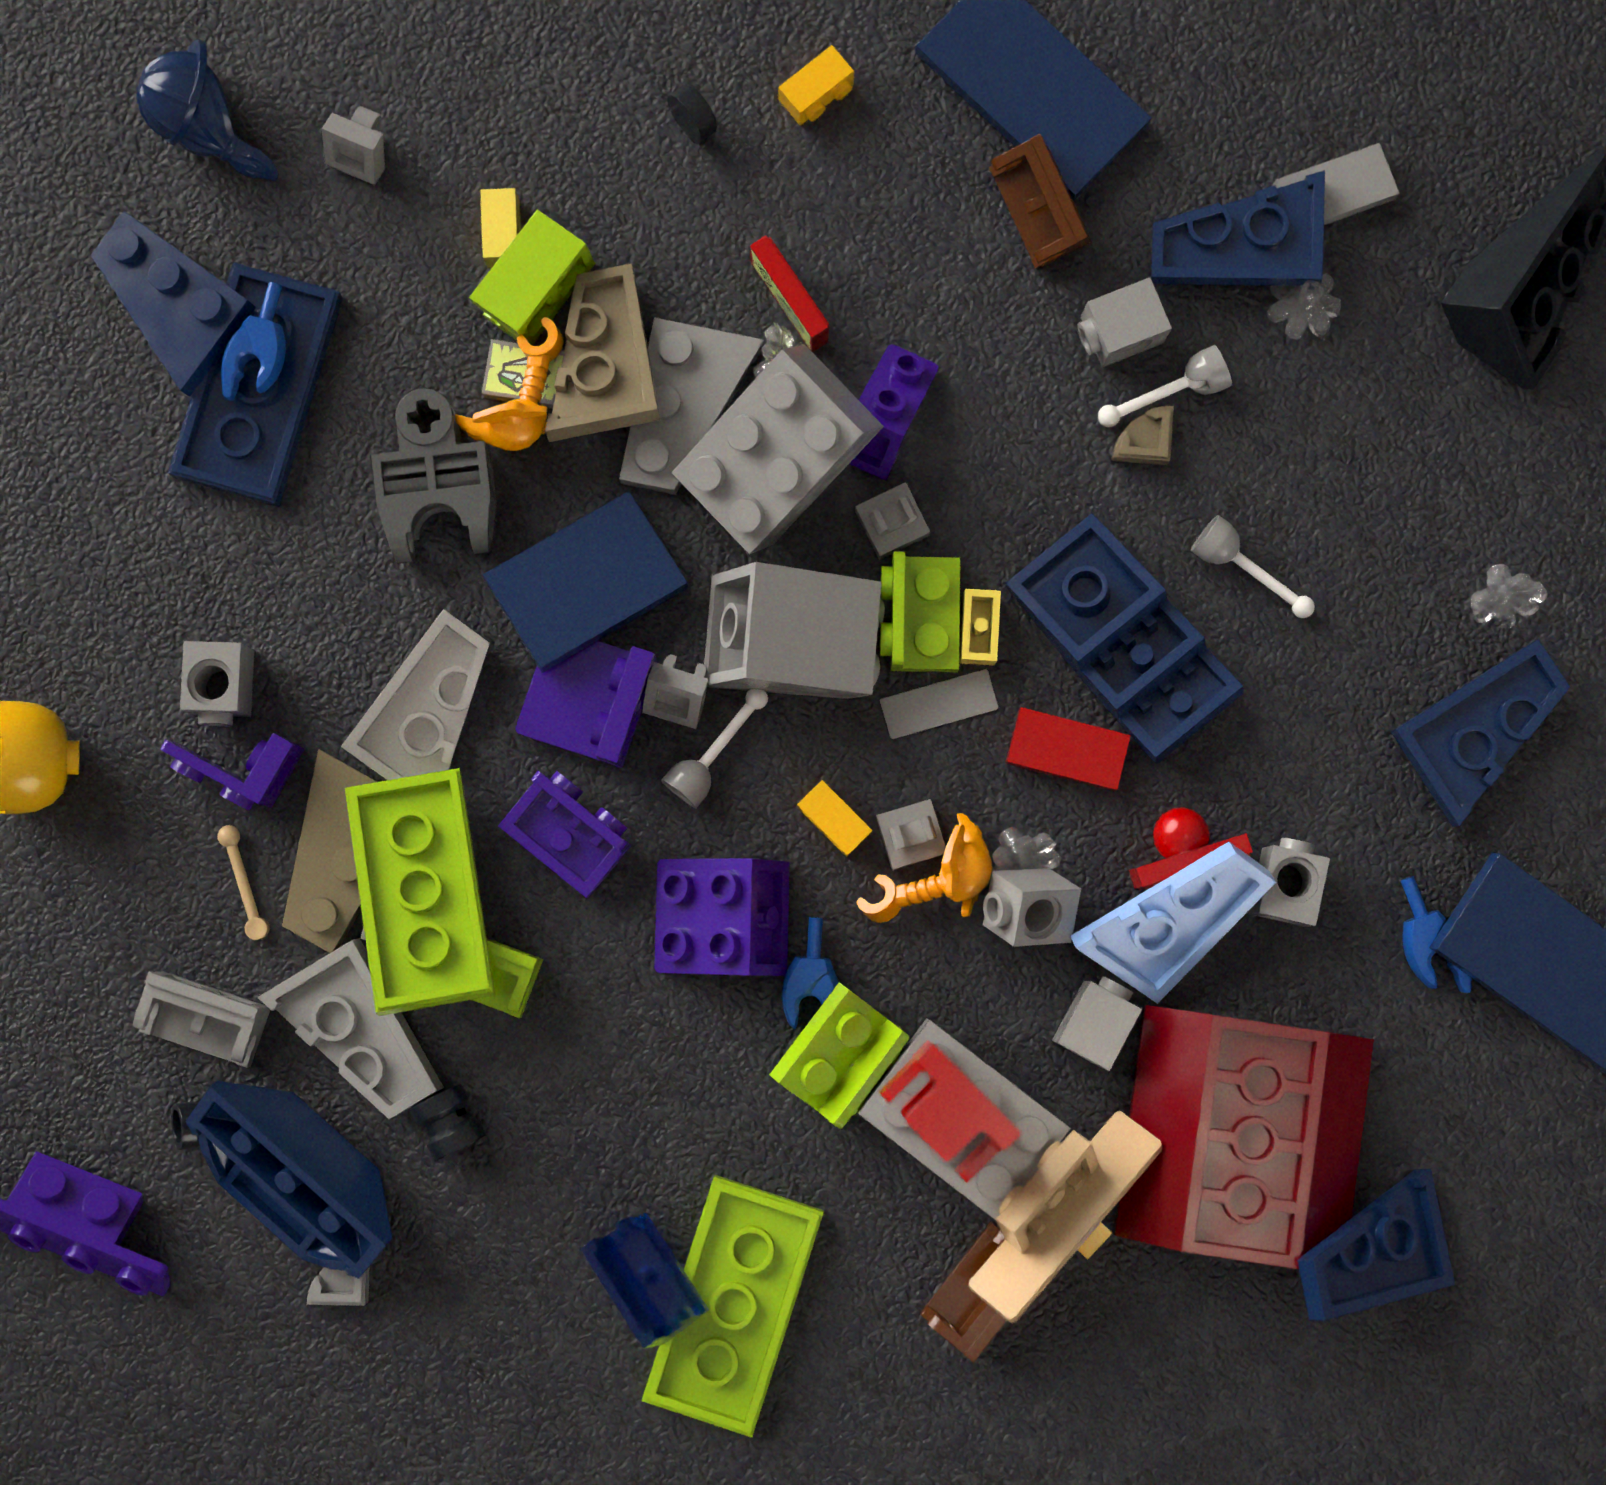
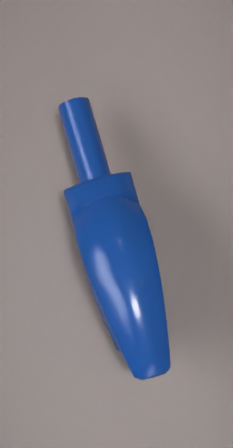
[221,282,286,401]
[1401,876,1472,993]
[782,917,839,1029]

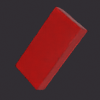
[1005,707,1131,792]

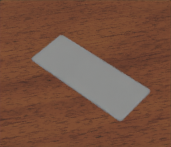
[880,669,998,739]

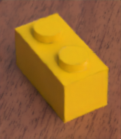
[778,45,854,126]

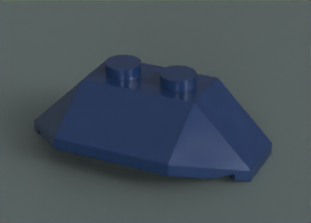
[186,1081,392,1279]

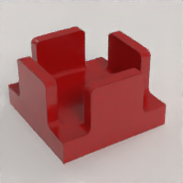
[879,1040,1022,1183]

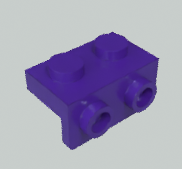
[498,771,632,899]

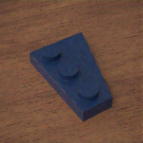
[1151,170,1325,286]
[91,211,256,397]
[1391,639,1570,827]
[1297,1169,1455,1320]

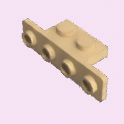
[969,1111,1162,1323]

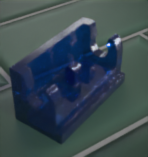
[580,1213,709,1349]

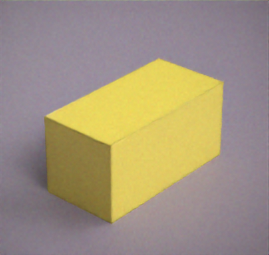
[480,188,521,268]
[959,589,1001,665]

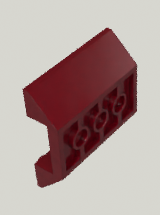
[1113,1005,1374,1269]

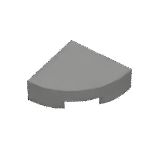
[307,1267,370,1306]

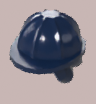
[136,39,278,181]

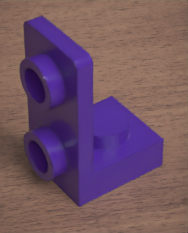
[849,344,939,481]
[160,733,305,811]

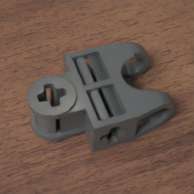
[371,388,497,564]

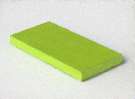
[345,768,495,1016]
[642,1175,824,1438]

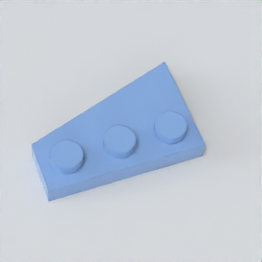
[1070,842,1276,1004]

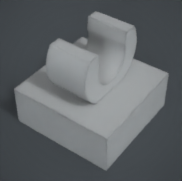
[322,106,385,185]
[855,482,930,560]
[642,654,709,729]
[876,799,946,870]

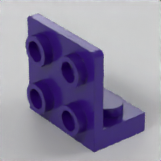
[515,641,658,768]
[654,858,790,976]

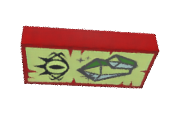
[750,235,829,352]

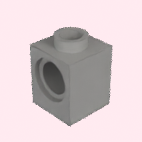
[1078,277,1172,367]
[180,641,255,727]
[1248,838,1330,927]
[983,868,1081,947]
[1052,976,1142,1071]

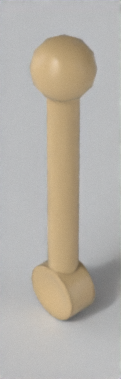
[217,825,270,940]

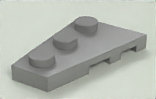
[619,317,764,495]
[341,609,490,780]
[257,938,444,1119]

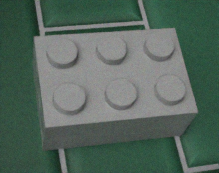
[671,345,884,555]
[858,1018,1071,1221]

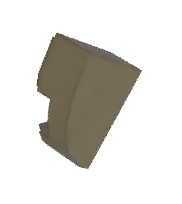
[1112,406,1174,465]

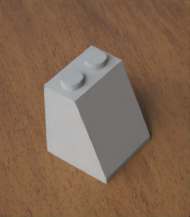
[704,562,885,699]

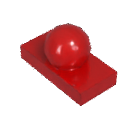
[1129,807,1253,891]

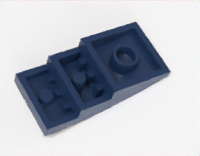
[1005,513,1244,765]

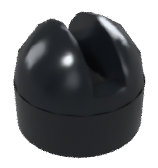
[171,1101,200,1150]

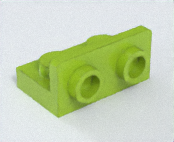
[880,551,960,672]
[769,982,909,1129]

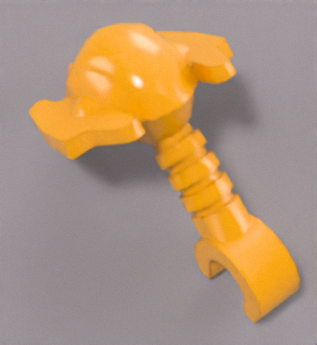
[455,317,563,451]
[856,813,992,923]

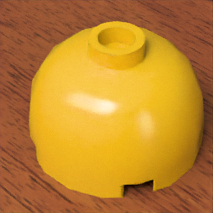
[0,701,80,814]

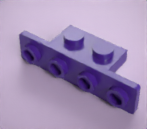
[0,1151,170,1296]

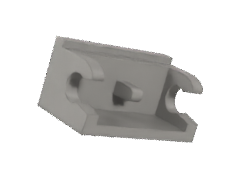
[133,971,270,1068]

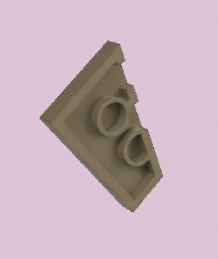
[545,263,660,442]
[282,749,378,953]

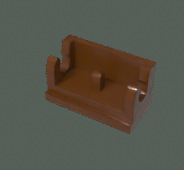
[989,133,1092,270]
[920,1221,1006,1363]

